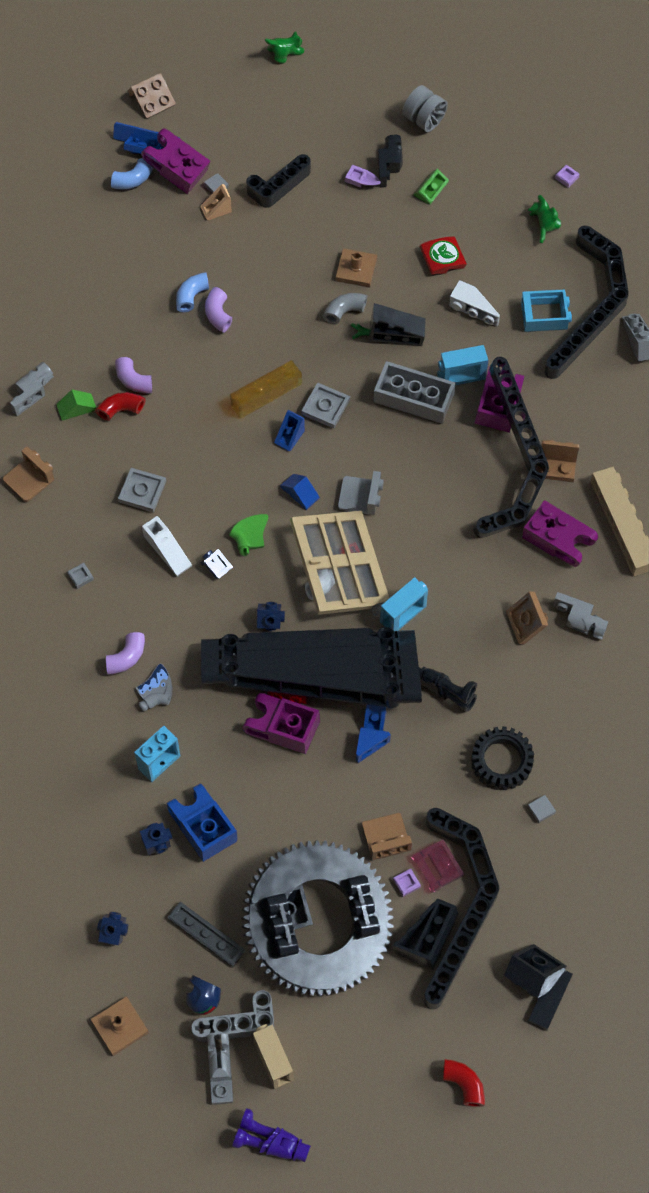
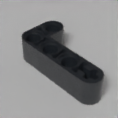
[246,154,311,208]

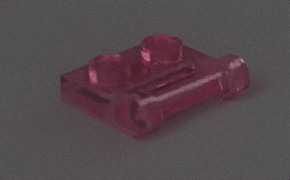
[412,839,464,893]

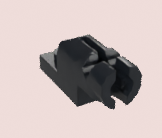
[378,135,403,187]

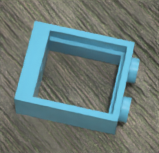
[521,289,572,332]
[437,345,488,385]
[380,577,428,631]
[134,726,181,782]

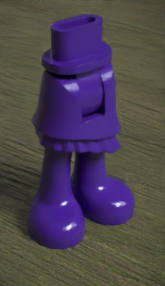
[232,1108,311,1162]

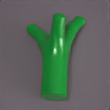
[351,323,370,339]

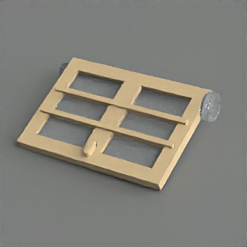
[290,508,389,617]

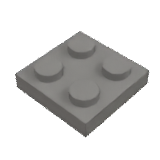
[301,383,350,428]
[118,468,166,513]

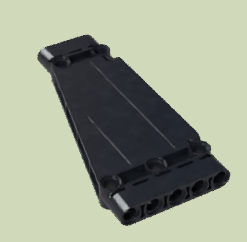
[201,627,422,708]

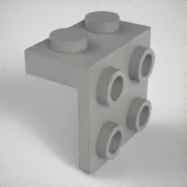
[338,471,384,515]

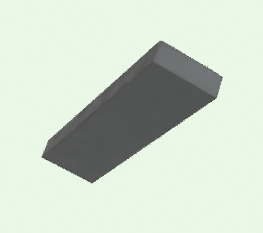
[168,901,245,967]

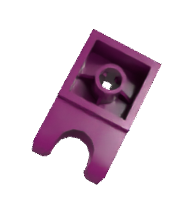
[141,128,210,194]
[474,367,524,433]
[522,500,598,567]
[242,693,320,754]

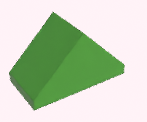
[56,390,96,421]

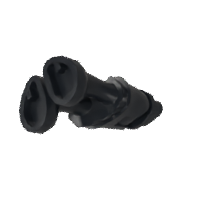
[419,667,477,712]

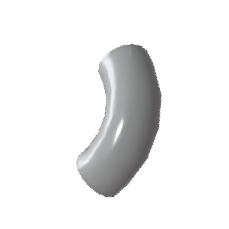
[323,293,367,324]

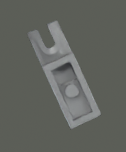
[10,362,54,416]
[553,592,609,640]
[207,1033,233,1105]

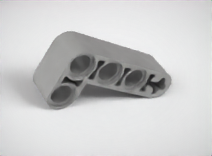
[192,990,274,1042]

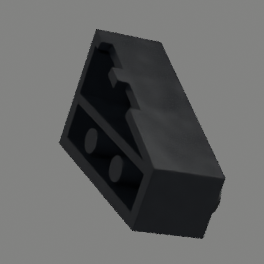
[369,303,426,346]
[393,898,458,969]

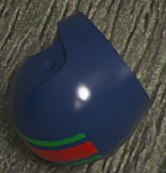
[186,975,221,1015]

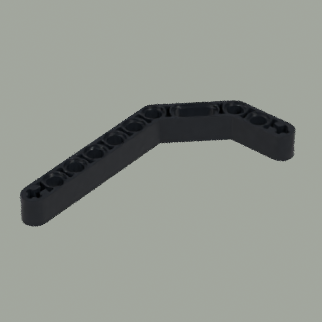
[545,225,629,379]
[473,357,549,538]
[424,808,500,1009]

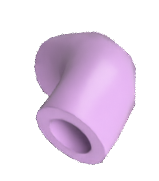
[205,287,232,333]
[115,357,152,394]
[106,632,145,675]

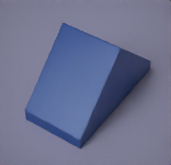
[274,410,305,451]
[280,474,320,510]
[356,728,391,763]

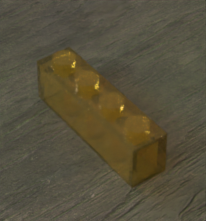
[230,360,302,419]

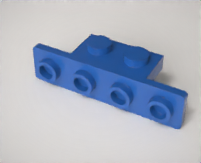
[113,122,180,154]

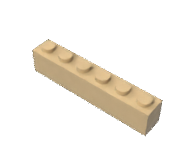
[591,467,649,577]

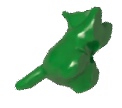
[265,31,305,64]
[528,195,561,243]

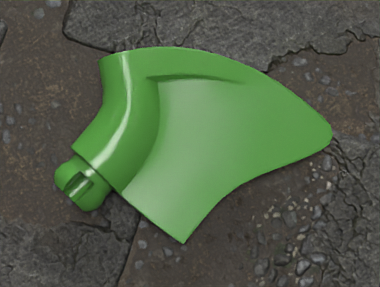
[229,514,269,556]

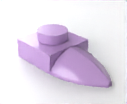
[345,165,381,188]

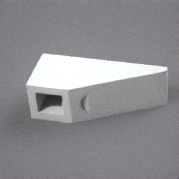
[449,280,500,327]
[142,516,192,576]

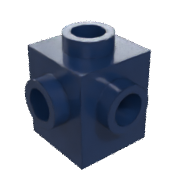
[257,602,285,631]
[140,822,173,856]
[97,912,129,945]

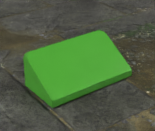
[413,168,449,205]

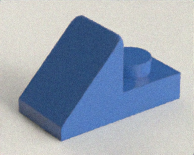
[364,705,387,731]

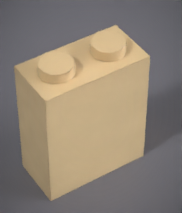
[253,1024,294,1089]

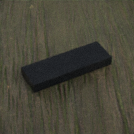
[528,970,573,1031]

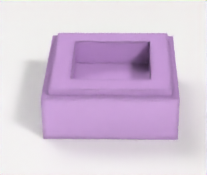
[555,165,580,188]
[393,869,421,897]

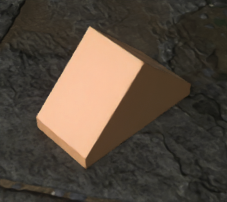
[200,184,232,220]

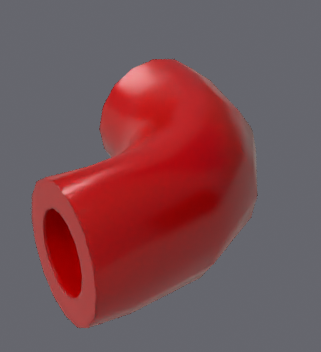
[95,392,146,421]
[443,1059,485,1107]

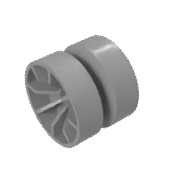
[402,85,448,132]

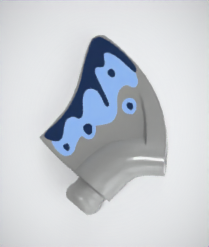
[136,664,173,711]

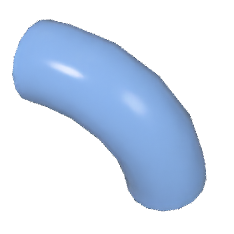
[111,158,153,189]
[176,272,209,312]

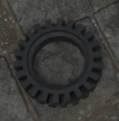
[471,726,534,790]

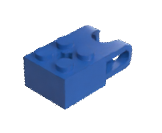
[167,784,237,862]

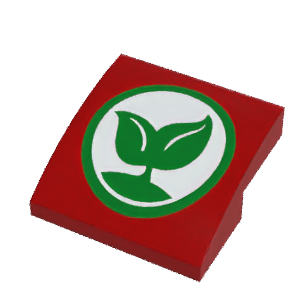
[419,236,467,274]

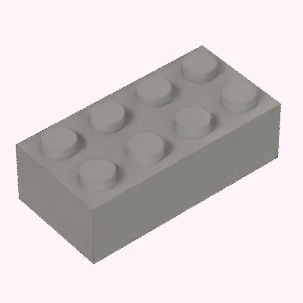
[374,361,455,424]

